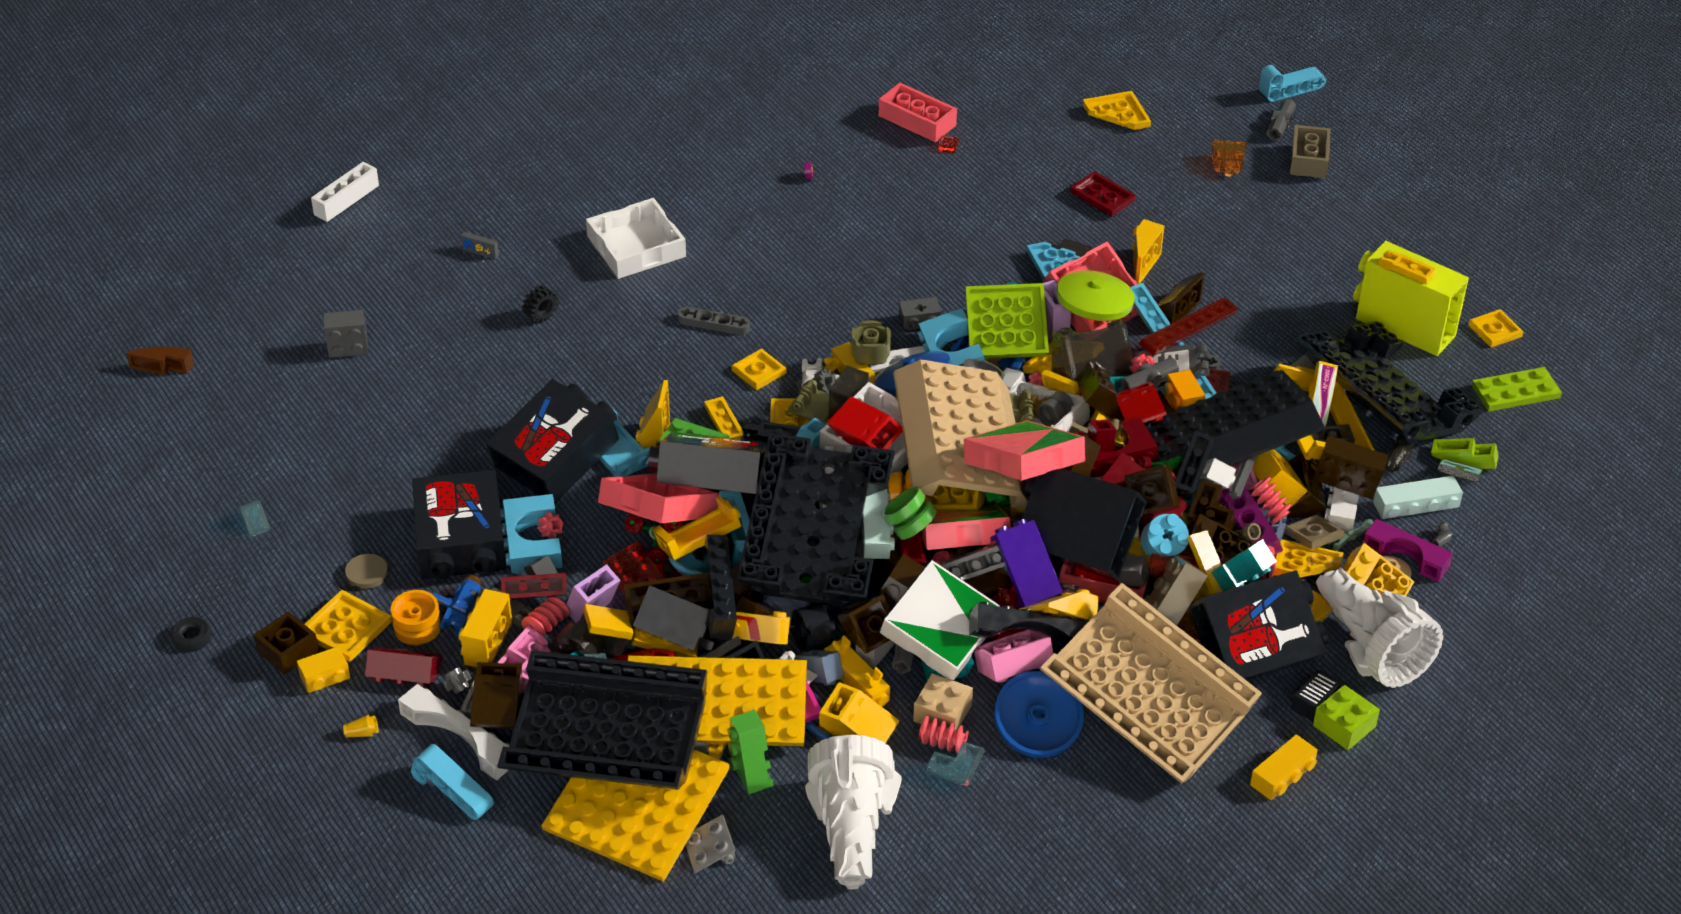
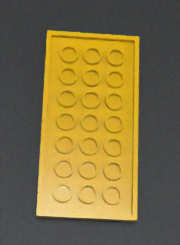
[628,656,807,746]

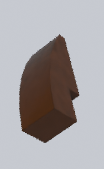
[126,347,194,375]

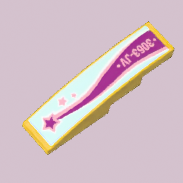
[1309,361,1338,441]

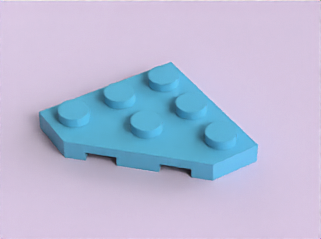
[1027,242,1080,280]

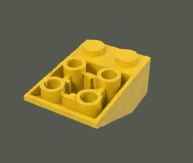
[1342,543,1414,596]
[819,682,899,744]

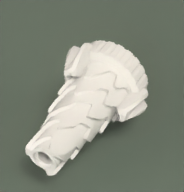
[1316,567,1443,688]
[805,735,901,889]

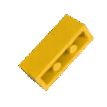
[1250,734,1318,800]

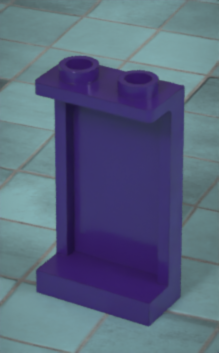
[990,519,1063,610]

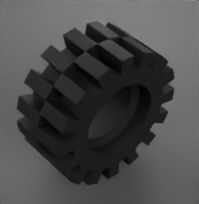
[522,285,559,323]

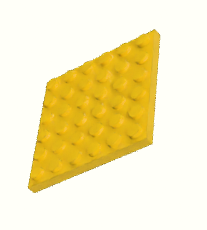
[541,749,730,882]

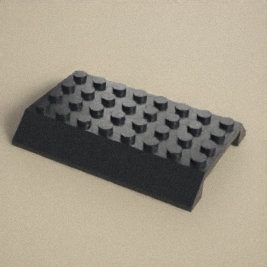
[1144,370,1325,481]
[497,650,707,790]

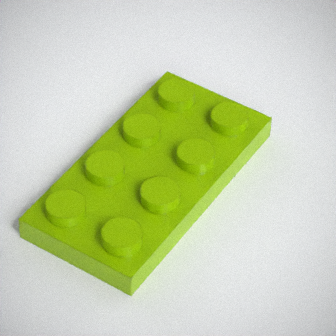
[1471,367,1562,412]

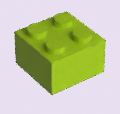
[1313,685,1380,750]

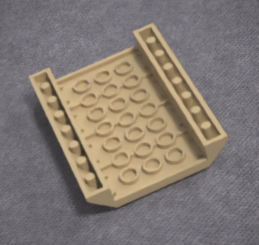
[893,359,1029,510]
[1040,583,1262,783]

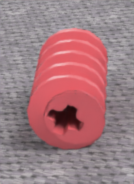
[1248,477,1291,525]
[522,596,570,637]
[918,715,968,755]

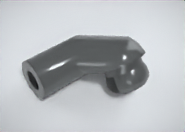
[1431,521,1452,547]

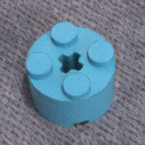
[1140,514,1189,562]

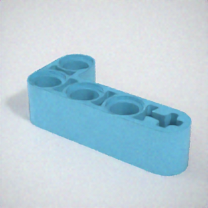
[1259,65,1326,102]
[411,744,494,820]

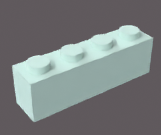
[1373,476,1463,519]
[862,489,895,559]

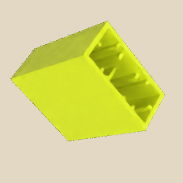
[1353,241,1469,356]

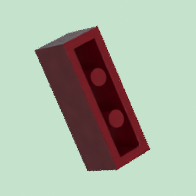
[501,573,567,600]

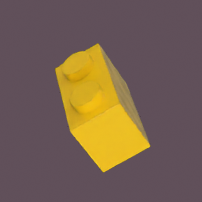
[297,646,350,693]

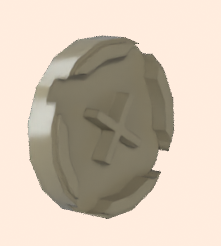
[345,554,388,589]

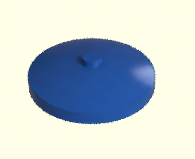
[874,351,952,396]
[994,671,1084,758]

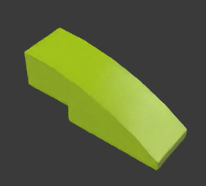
[1431,438,1499,469]

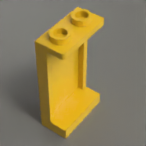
[652,496,741,561]

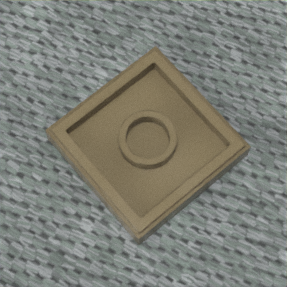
[1284,514,1344,550]

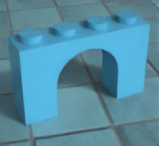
[917,308,985,366]
[500,494,562,574]

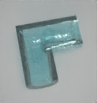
[926,742,985,787]

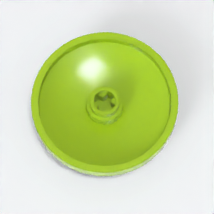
[1056,270,1135,321]

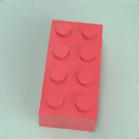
[878,83,957,142]

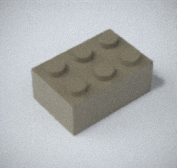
[1290,125,1331,178]
[1144,555,1208,626]

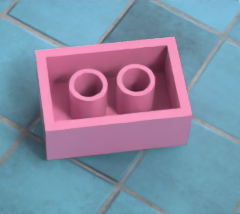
[974,629,1054,682]

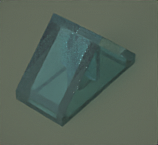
[236,500,270,537]

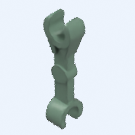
[1328,519,1373,551]

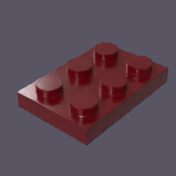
[1070,171,1136,217]

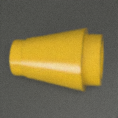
[343,715,378,738]

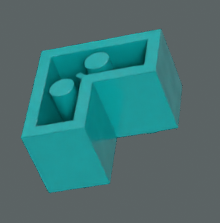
[1211,539,1277,591]

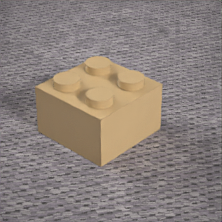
[913,674,973,731]

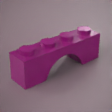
[1363,519,1453,582]

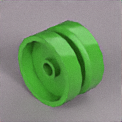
[881,486,937,540]

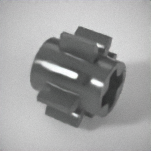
[442,667,472,694]

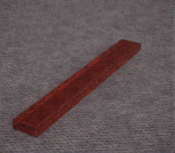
[1139,297,1238,356]

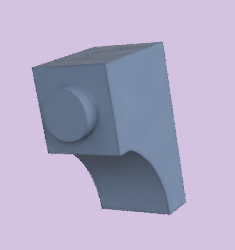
[796,649,844,686]

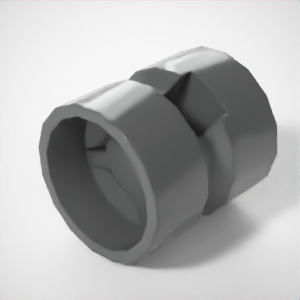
[1037,391,1074,427]

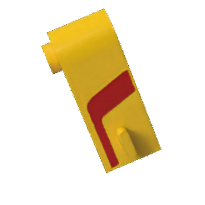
[732,611,790,644]

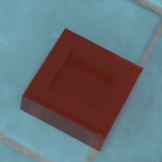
[938,135,959,154]

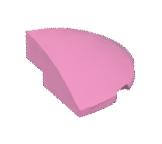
[498,625,550,694]

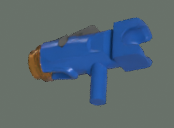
[433,575,482,636]

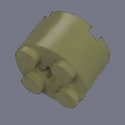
[851,320,891,365]

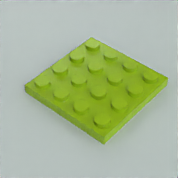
[966,283,1049,359]

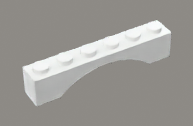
[398,684,510,780]

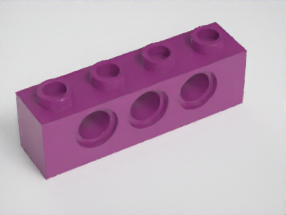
[1221,486,1283,555]

